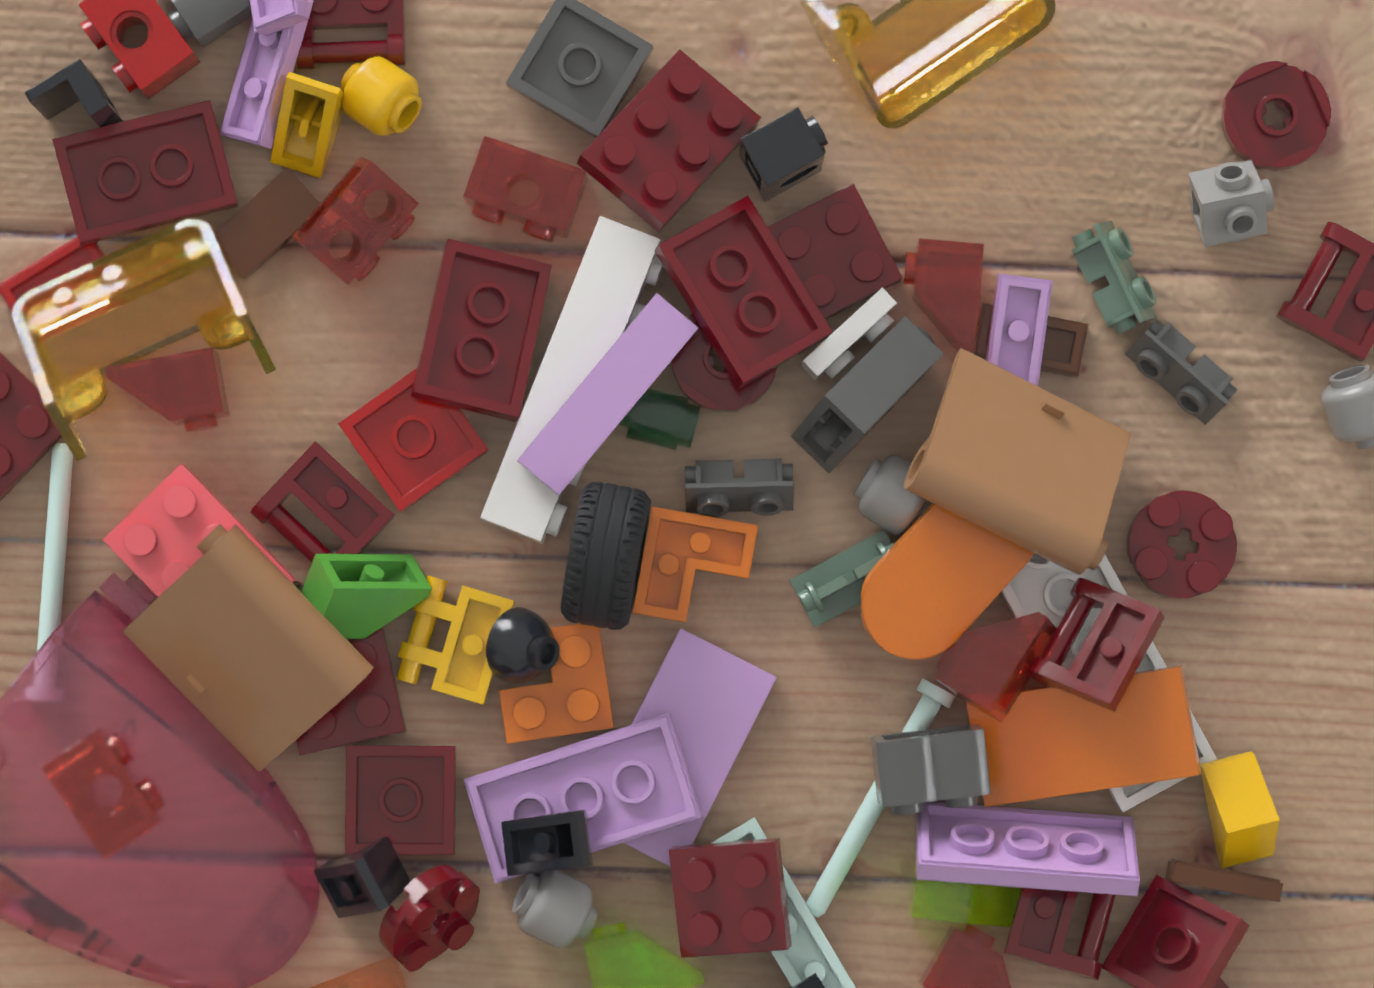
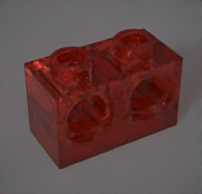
[291,157,419,285]

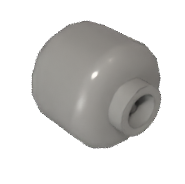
[1321,365,1374,449]
[853,455,932,535]
[512,870,597,948]

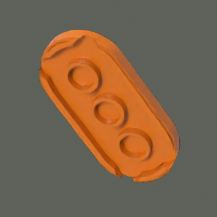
[860,503,1035,659]

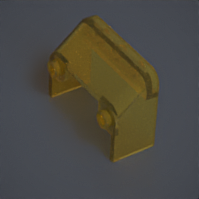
[799,0,1056,128]
[12,218,276,461]

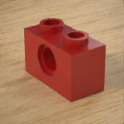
[78,0,200,99]

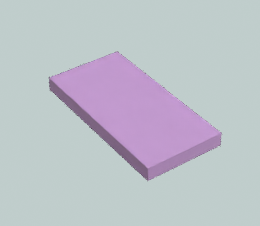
[625,628,777,866]
[463,713,703,883]
[915,801,1140,896]

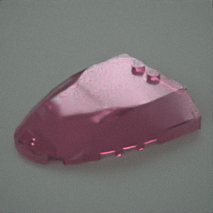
[0,590,321,988]

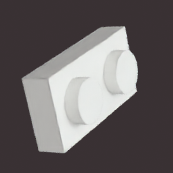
[801,287,897,381]

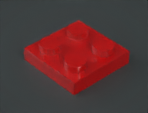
[338,368,489,513]

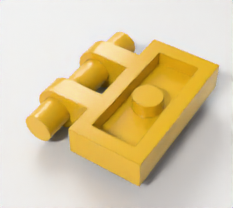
[396,575,515,705]

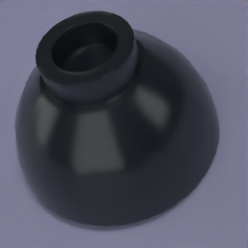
[486,607,559,683]

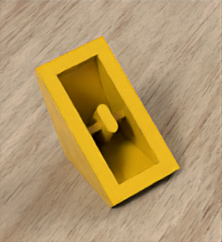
[270,72,344,179]
[1200,751,1280,868]

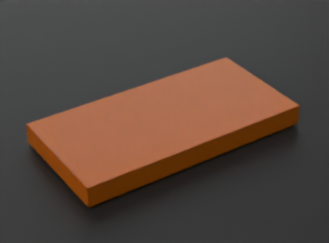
[966,665,1201,807]

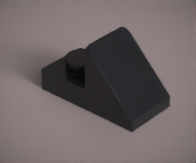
[501,810,593,876]
[313,837,410,918]

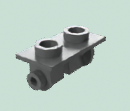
[1125,319,1238,425]
[685,458,794,517]

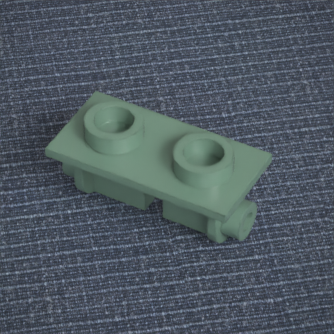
[1071,221,1157,335]
[789,530,894,628]

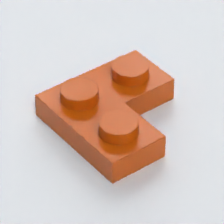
[633,506,758,623]
[499,624,614,744]

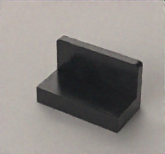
[24,59,123,127]

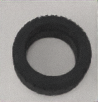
[561,482,651,630]

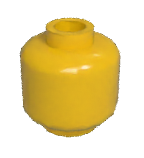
[340,56,422,137]

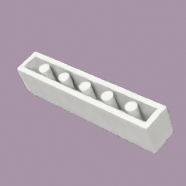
[480,216,663,544]

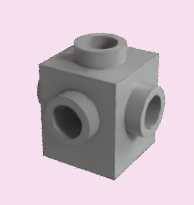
[1188,160,1274,247]

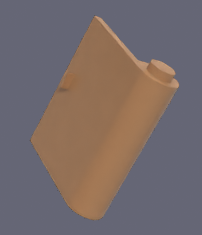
[904,348,1131,575]
[122,524,374,772]

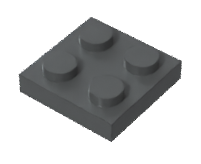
[506,0,653,138]

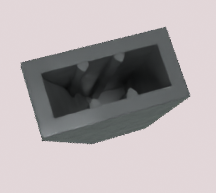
[790,316,944,473]

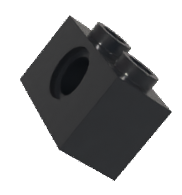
[739,107,828,202]

